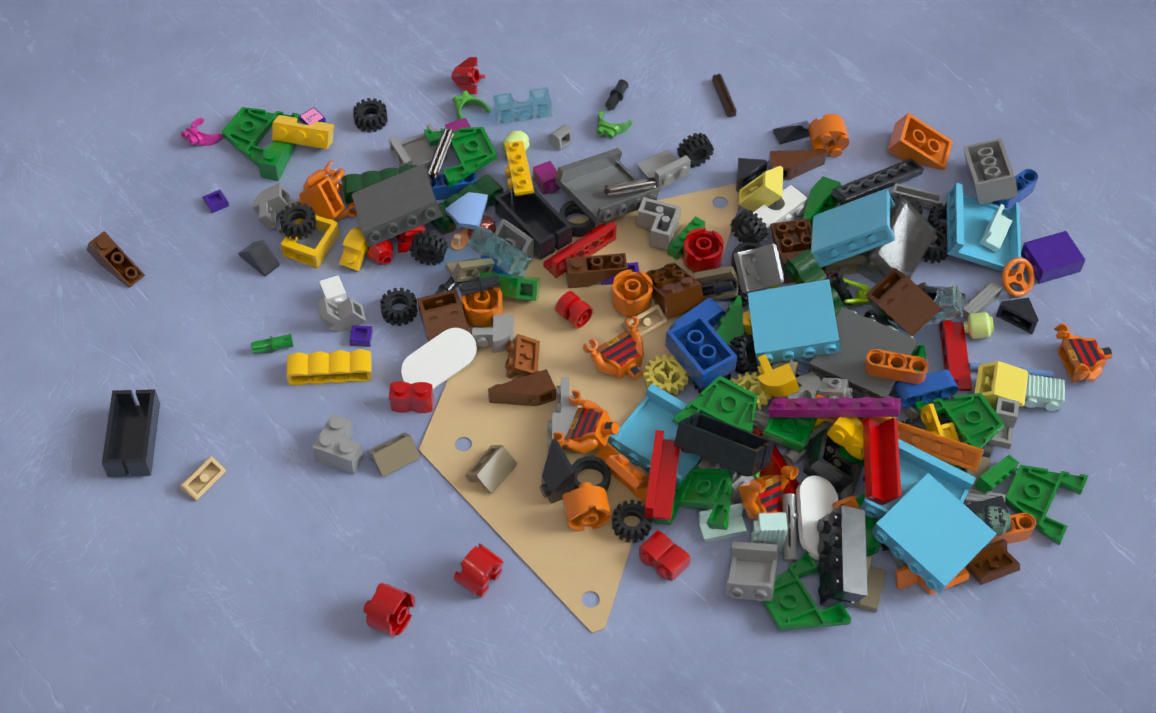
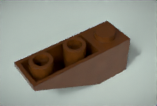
[768,150,827,180]
[87,231,145,288]
[566,253,628,288]
[488,369,556,407]

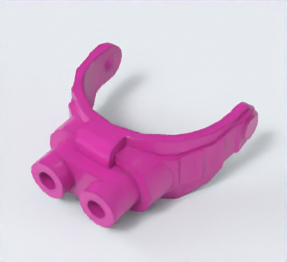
[181,118,223,146]

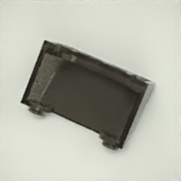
[856,199,938,284]

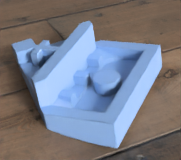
[445,192,488,230]

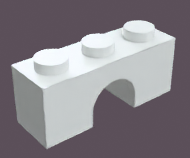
[753,185,808,240]

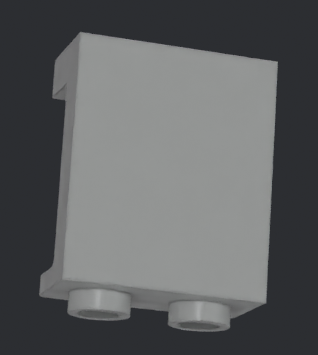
[389,124,448,168]
[725,541,779,601]

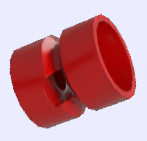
[555,291,593,329]

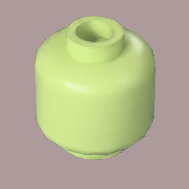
[502,130,529,156]
[964,312,994,339]

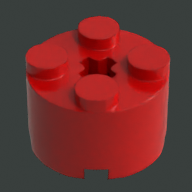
[682,228,724,274]
[453,543,504,598]
[363,583,415,637]

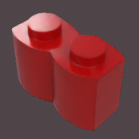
[389,381,434,413]
[639,530,691,581]

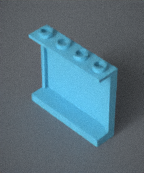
[947,183,1022,272]
[811,188,895,268]
[748,279,841,365]
[608,384,702,488]
[860,439,976,520]
[871,473,997,594]

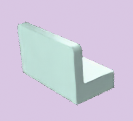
[979,204,1012,253]
[698,503,747,543]

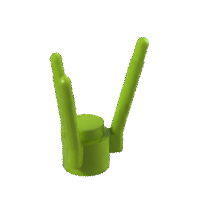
[834,277,871,306]

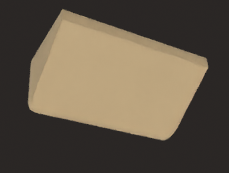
[622,304,668,337]
[178,455,227,501]

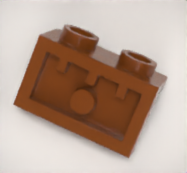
[505,334,540,378]

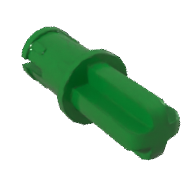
[251,334,293,354]

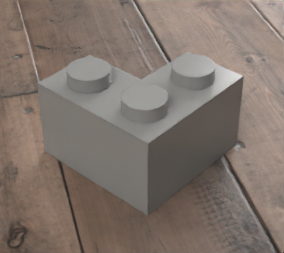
[637,197,681,250]
[312,414,363,474]

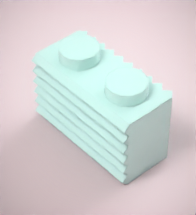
[1024,374,1065,411]
[751,512,787,553]

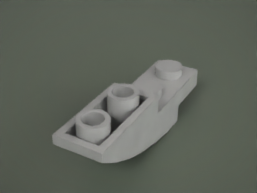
[548,377,577,452]

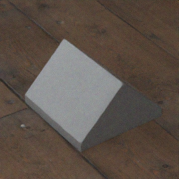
[484,219,534,273]

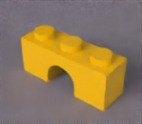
[272,115,334,149]

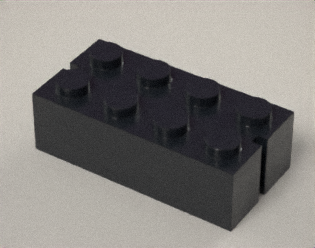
[494,188,572,260]
[102,389,160,477]
[674,412,775,477]
[817,505,868,608]

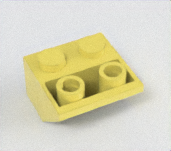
[739,166,783,212]
[975,361,1028,409]

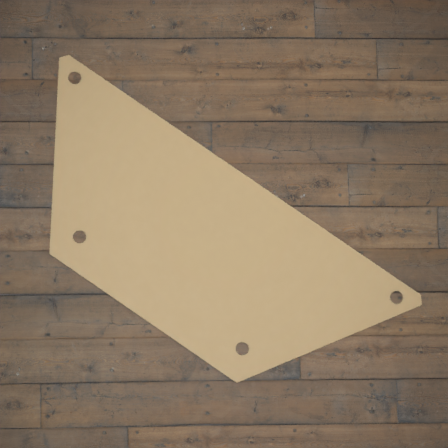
[419,184,739,633]

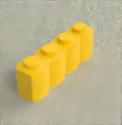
[286,349,372,386]

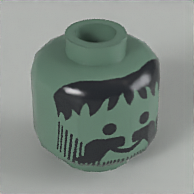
[976,506,1011,536]

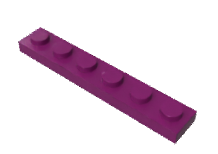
[768,397,901,417]

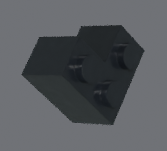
[803,428,856,493]

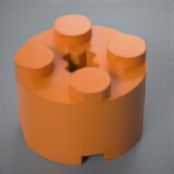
[808,114,849,157]
[612,270,653,318]
[461,288,503,327]
[562,482,611,531]

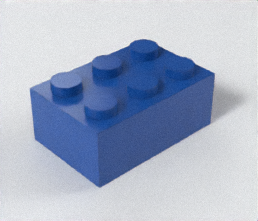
[665,313,737,389]

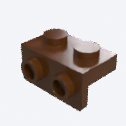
[966,539,1020,585]

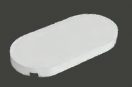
[401,328,477,390]
[796,476,838,560]

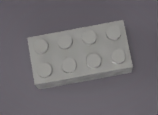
[963,138,1018,204]

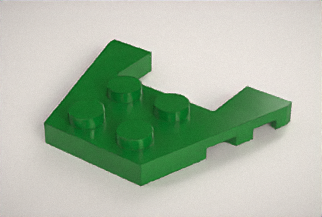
[222,107,300,167]
[424,127,497,187]
[672,376,758,432]
[914,393,1004,468]
[1005,465,1088,545]
[652,468,733,530]
[762,552,851,631]

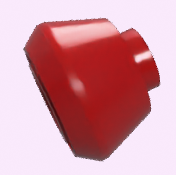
[368,240,394,265]

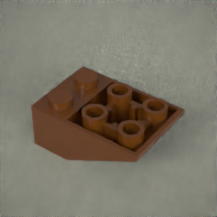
[770,218,823,284]
[646,263,704,319]
[865,267,941,336]
[417,289,469,342]

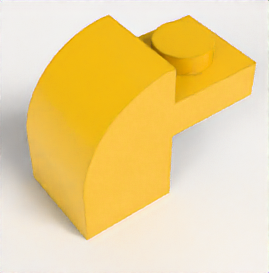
[339,227,369,271]
[757,354,800,397]

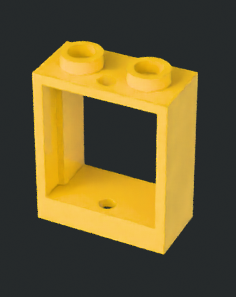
[280,214,340,269]

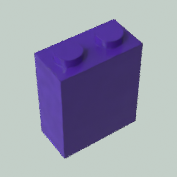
[1021,231,1086,284]

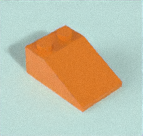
[887,113,953,170]

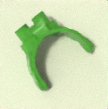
[452,90,491,120]
[596,110,632,139]

